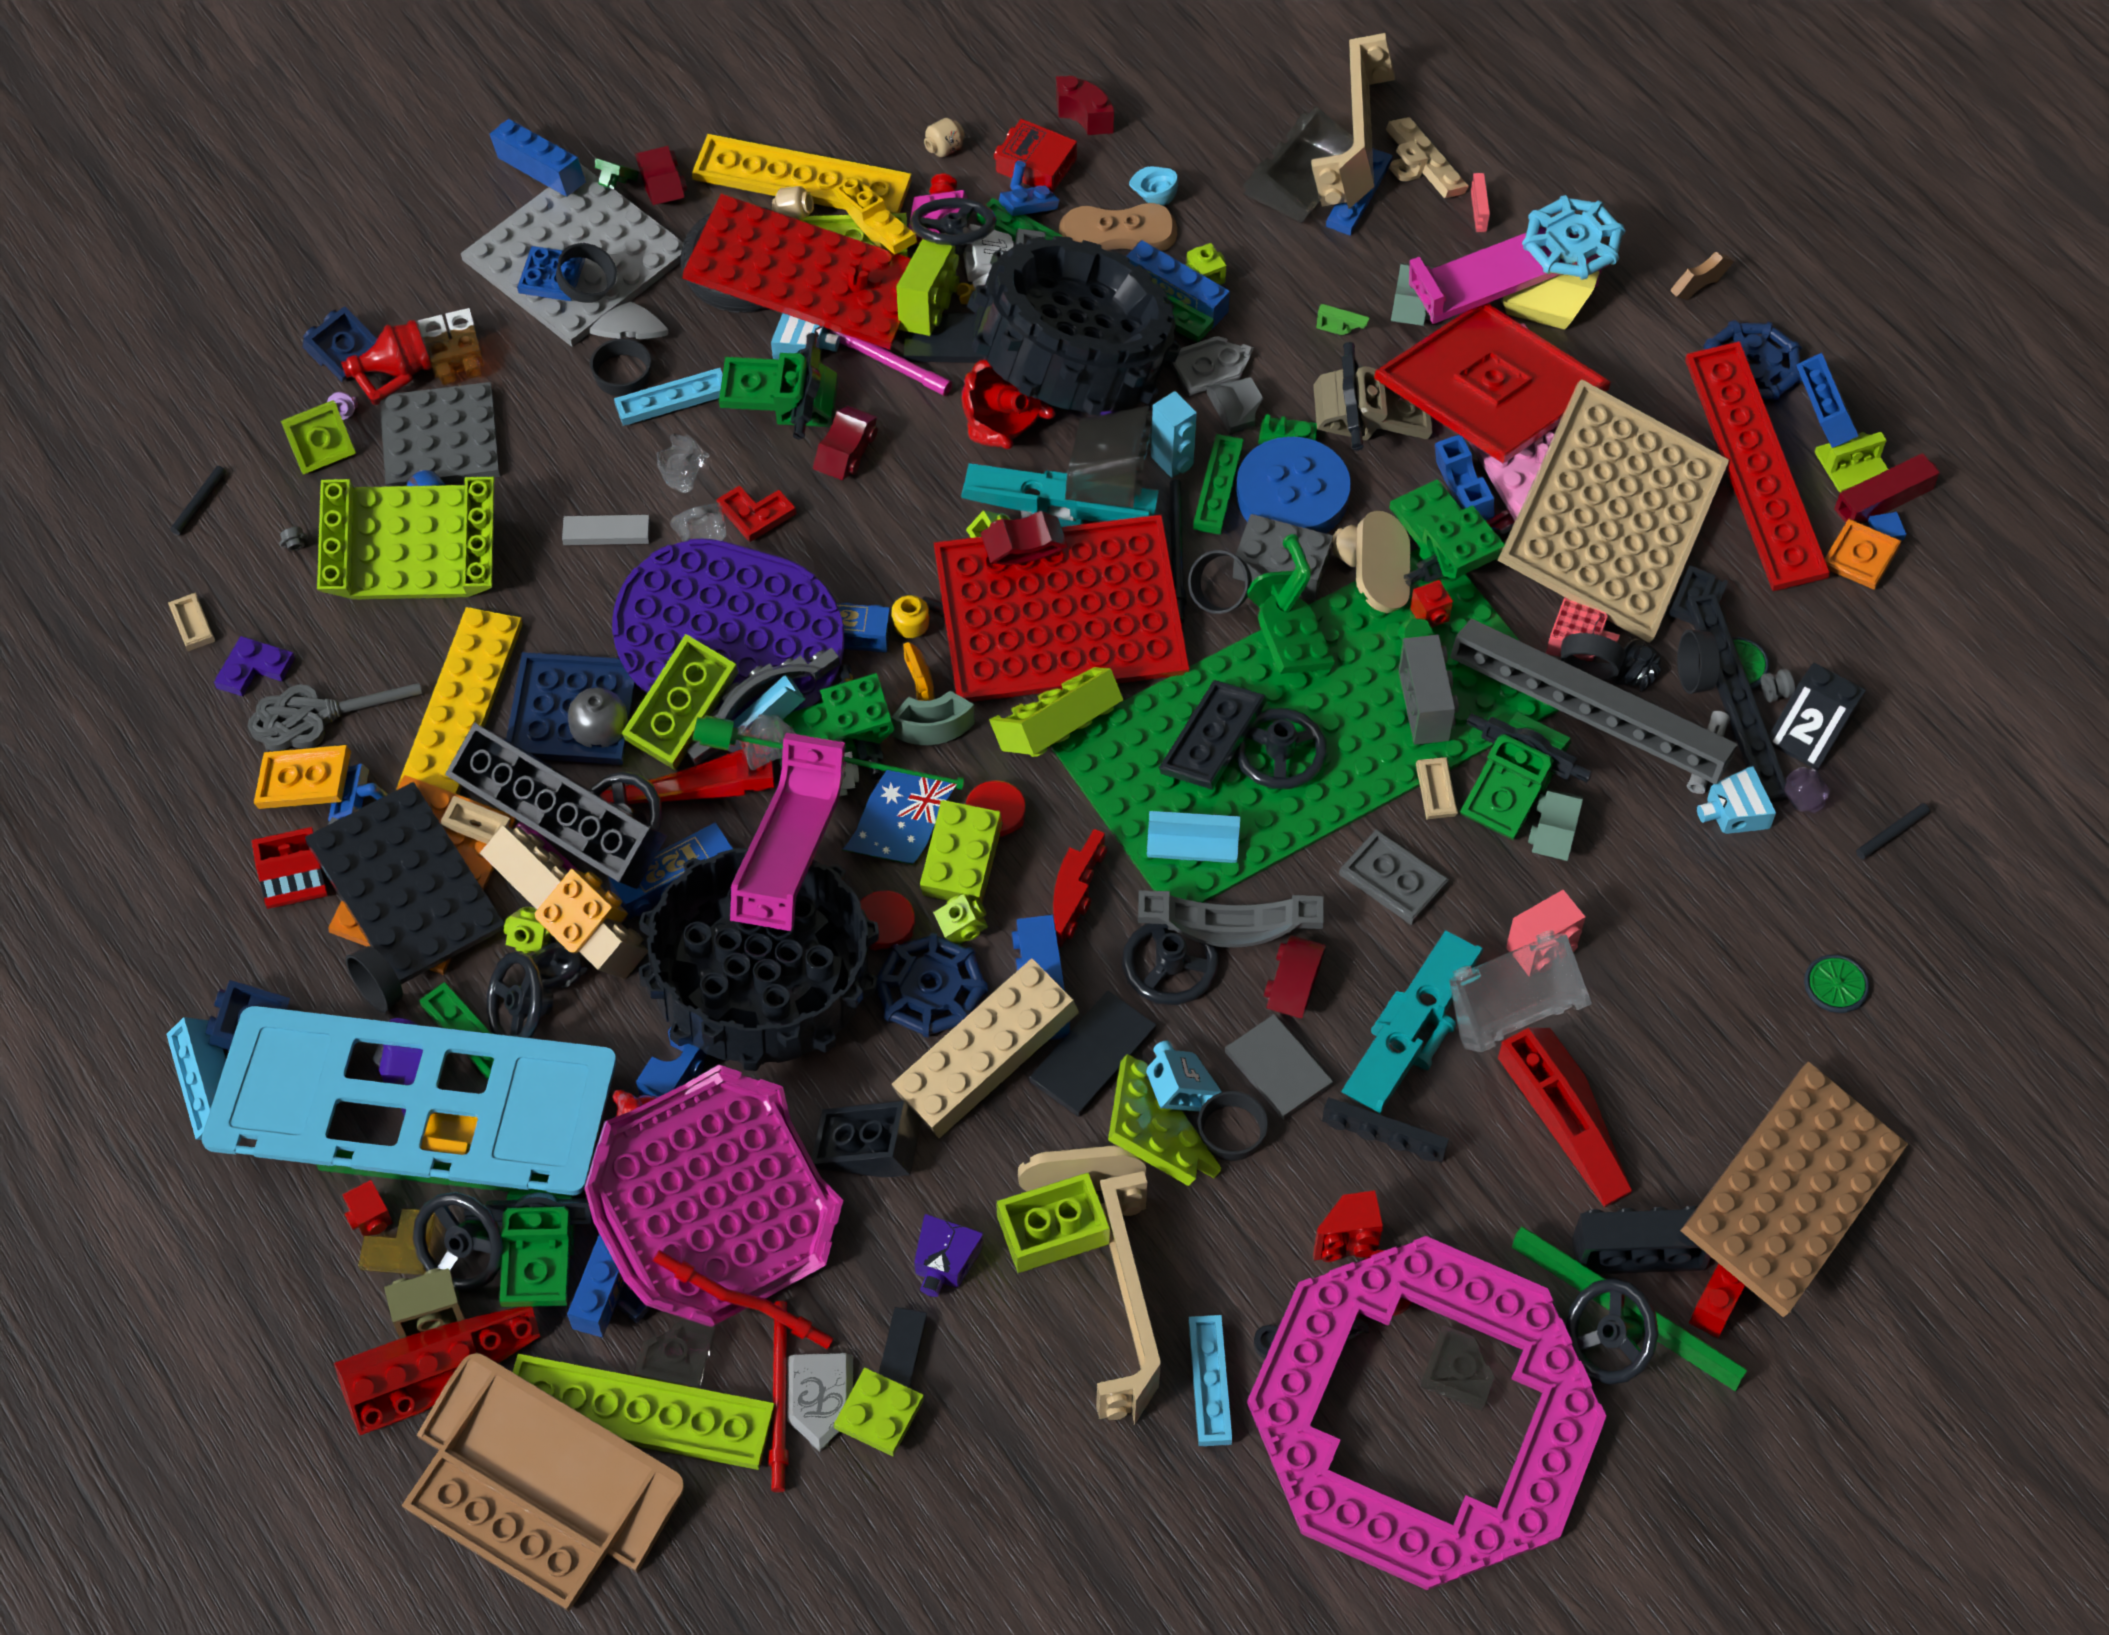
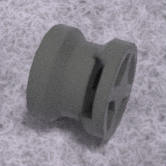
[1761,669,1795,702]

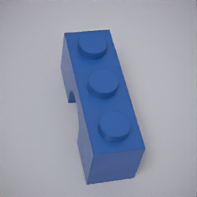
[1435,435,1494,521]
[636,1026,707,1097]

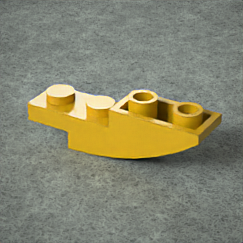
[833,176,917,255]

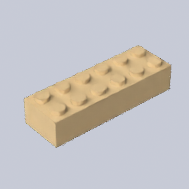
[480,825,648,979]
[892,958,1079,1138]

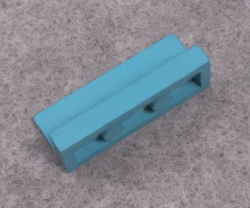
[728,675,805,753]
[1147,811,1240,863]

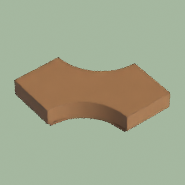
[1671,252,1734,300]

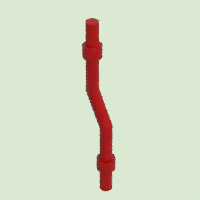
[652,1250,833,1349]

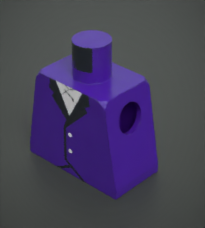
[914,1214,983,1297]

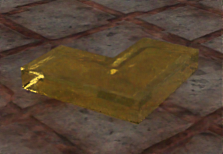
[358,1209,435,1275]

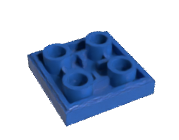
[517,246,585,301]

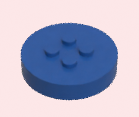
[1236,437,1350,534]

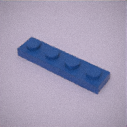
[1326,148,1393,236]

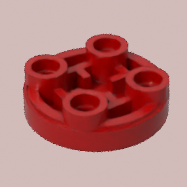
[966,780,1026,837]
[860,891,915,951]

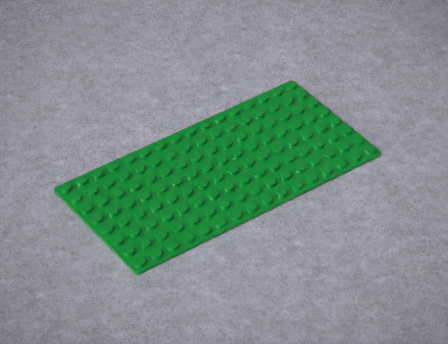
[1050,547,1560,903]

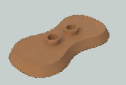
[1059,203,1177,251]

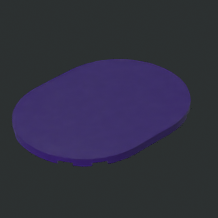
[612,539,845,721]

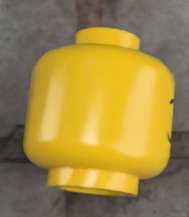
[891,595,929,638]

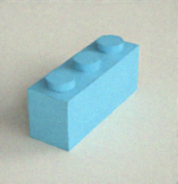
[1151,391,1197,478]

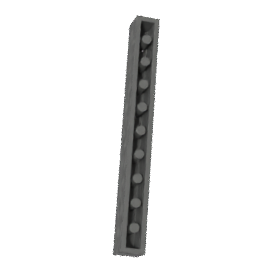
[1450,618,1737,785]

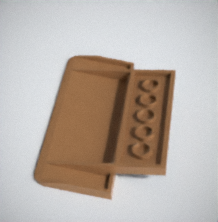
[402,1353,684,1612]

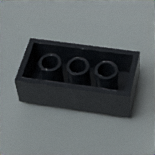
[1572,1206,1711,1274]

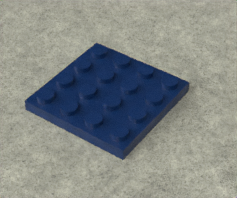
[506,652,636,765]

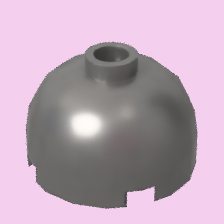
[568,687,628,747]

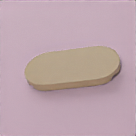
[1356,511,1410,613]
[1018,1145,1146,1191]

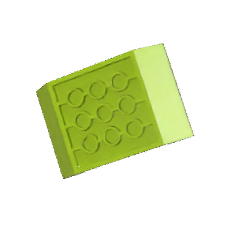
[317,477,495,599]

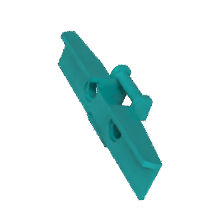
[961,463,1159,527]
[1342,930,1484,1113]

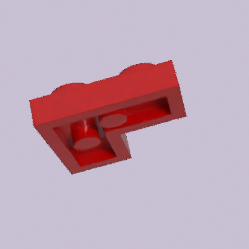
[716,485,796,542]

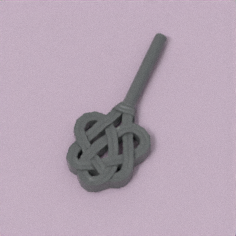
[247,683,422,752]

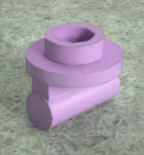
[327,392,358,420]

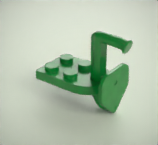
[1247,534,1335,674]

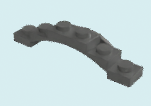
[687,648,840,766]
[1138,890,1323,947]

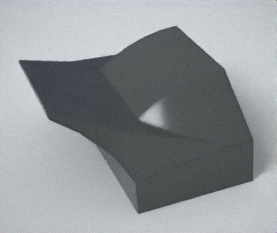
[1207,377,1263,434]

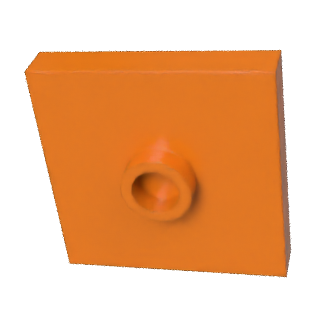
[1825,519,1901,590]

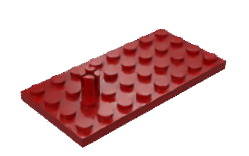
[682,194,912,350]

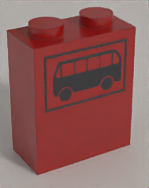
[994,119,1077,193]

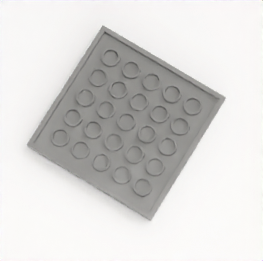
[461,164,684,347]

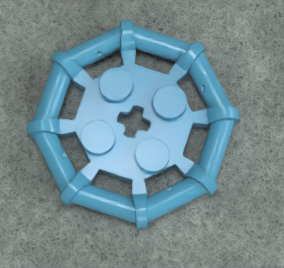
[1522,195,1625,280]

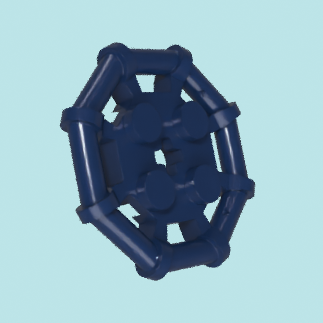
[1703,320,1802,402]
[875,932,988,1038]

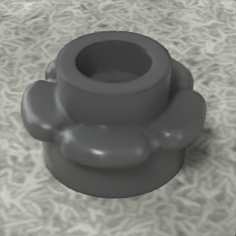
[280,527,308,551]

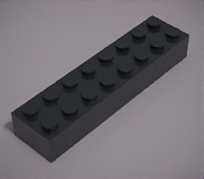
[445,723,667,889]

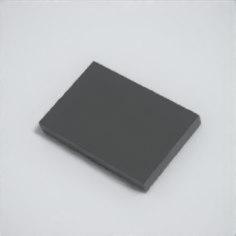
[1339,829,1449,925]
[1225,1014,1333,1120]

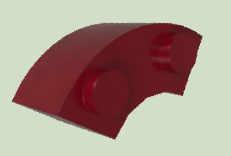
[1056,75,1114,135]
[635,146,687,205]
[813,406,878,481]
[981,511,1068,565]
[1264,935,1326,1019]

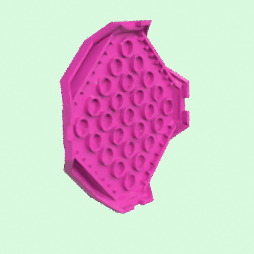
[584,1065,844,1327]

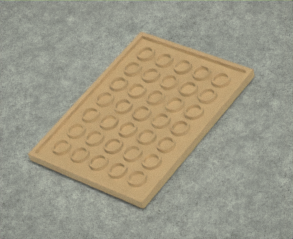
[1498,379,1729,643]

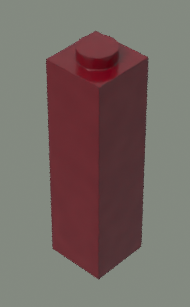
[1834,453,1940,524]

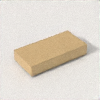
[168,593,215,651]
[1416,757,1458,819]

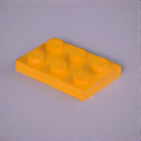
[254,745,351,809]

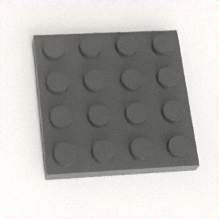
[380,382,500,487]

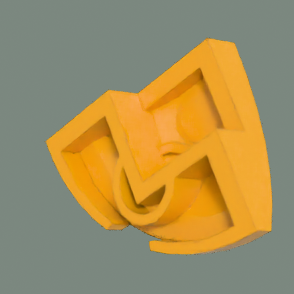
[903,642,935,701]

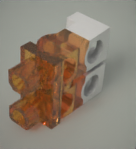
[418,308,484,385]

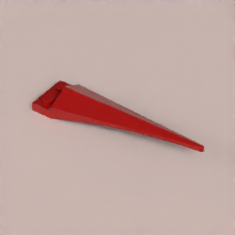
[600,747,774,804]

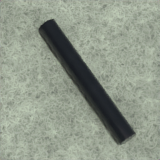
[170,466,226,535]
[1856,803,1930,860]

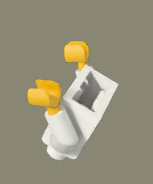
[957,224,1013,305]

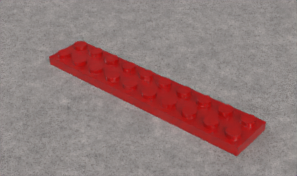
[1685,341,1829,591]

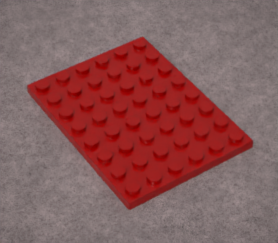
[934,515,1189,702]

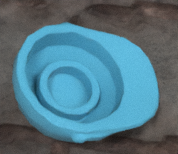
[1129,166,1179,206]

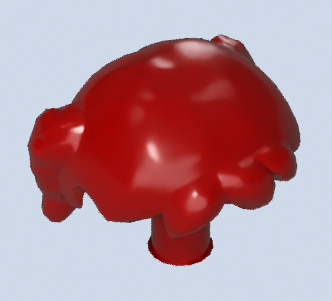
[961,359,1055,450]

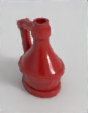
[341,320,432,405]

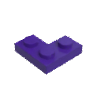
[214,636,295,697]

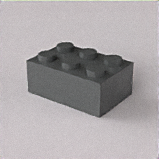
[1233,514,1333,600]
[1398,635,1459,745]

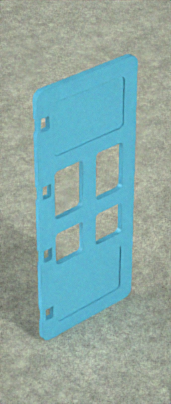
[202,1006,616,1195]

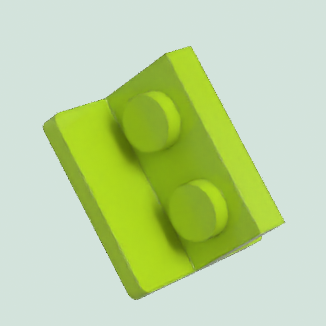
[1815,432,1888,492]

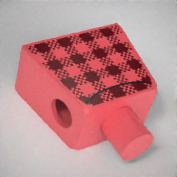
[1546,597,1620,661]

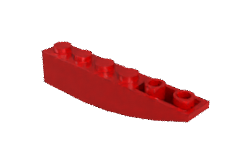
[1689,1264,1745,1338]

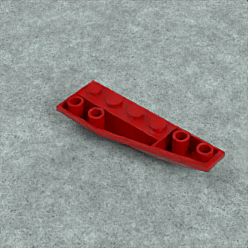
[1498,1027,1632,1208]
[334,1306,540,1436]

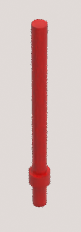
[768,1301,789,1492]

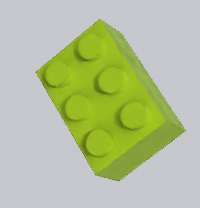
[896,239,959,336]
[920,800,1003,905]
[997,1172,1110,1273]

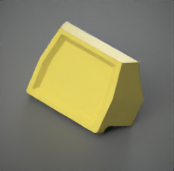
[1503,271,1600,330]

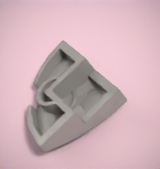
[590,302,668,339]

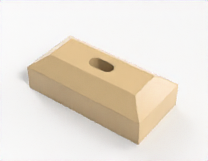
[441,796,510,844]

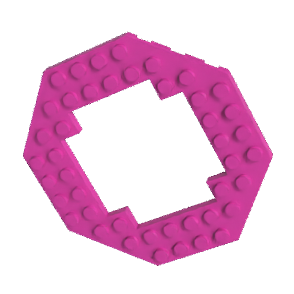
[1247,1236,1606,1590]

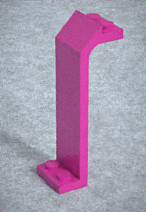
[1409,226,1610,324]
[730,733,846,931]

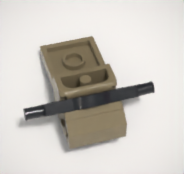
[1313,342,1432,451]

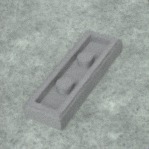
[562,515,650,545]

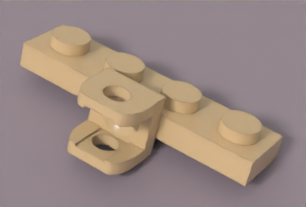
[1386,117,1468,199]

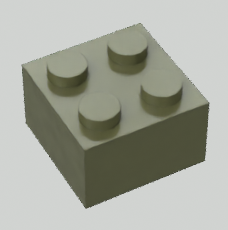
[384,1268,465,1339]

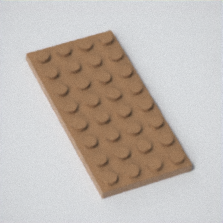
[1680,1061,1908,1318]

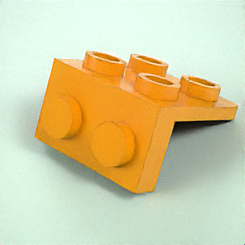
[535,868,628,953]
[421,1113,478,1155]

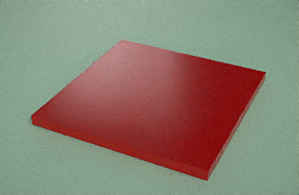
[1374,303,1611,464]

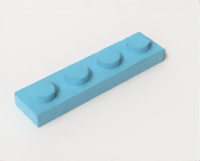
[614,368,723,426]
[1188,1315,1232,1446]

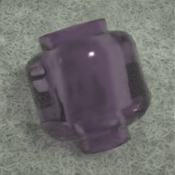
[1784,767,1830,813]

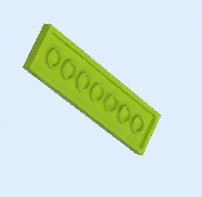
[512,1354,775,1470]

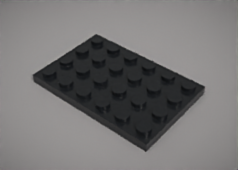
[305,781,505,985]

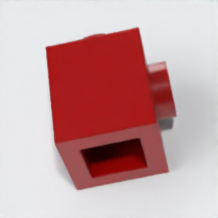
[1410,580,1453,628]
[342,1180,393,1238]

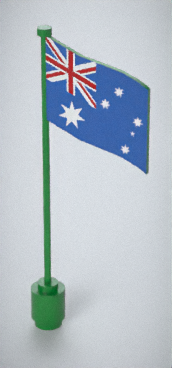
[693,715,964,865]

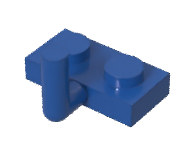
[999,161,1059,216]
[328,764,388,822]

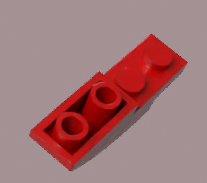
[1053,829,1108,947]

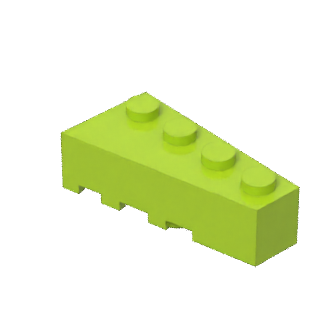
[989,667,1123,757]

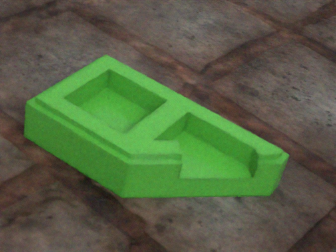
[1316,304,1370,335]

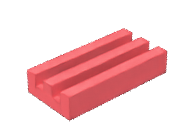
[1471,173,1490,232]

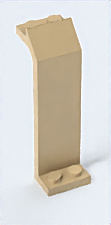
[1312,33,1395,209]
[1096,1171,1161,1424]

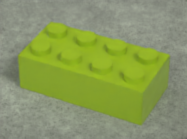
[622,634,739,771]

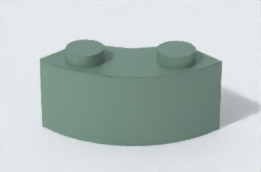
[1391,263,1434,326]
[891,691,975,745]
[1528,788,1583,861]

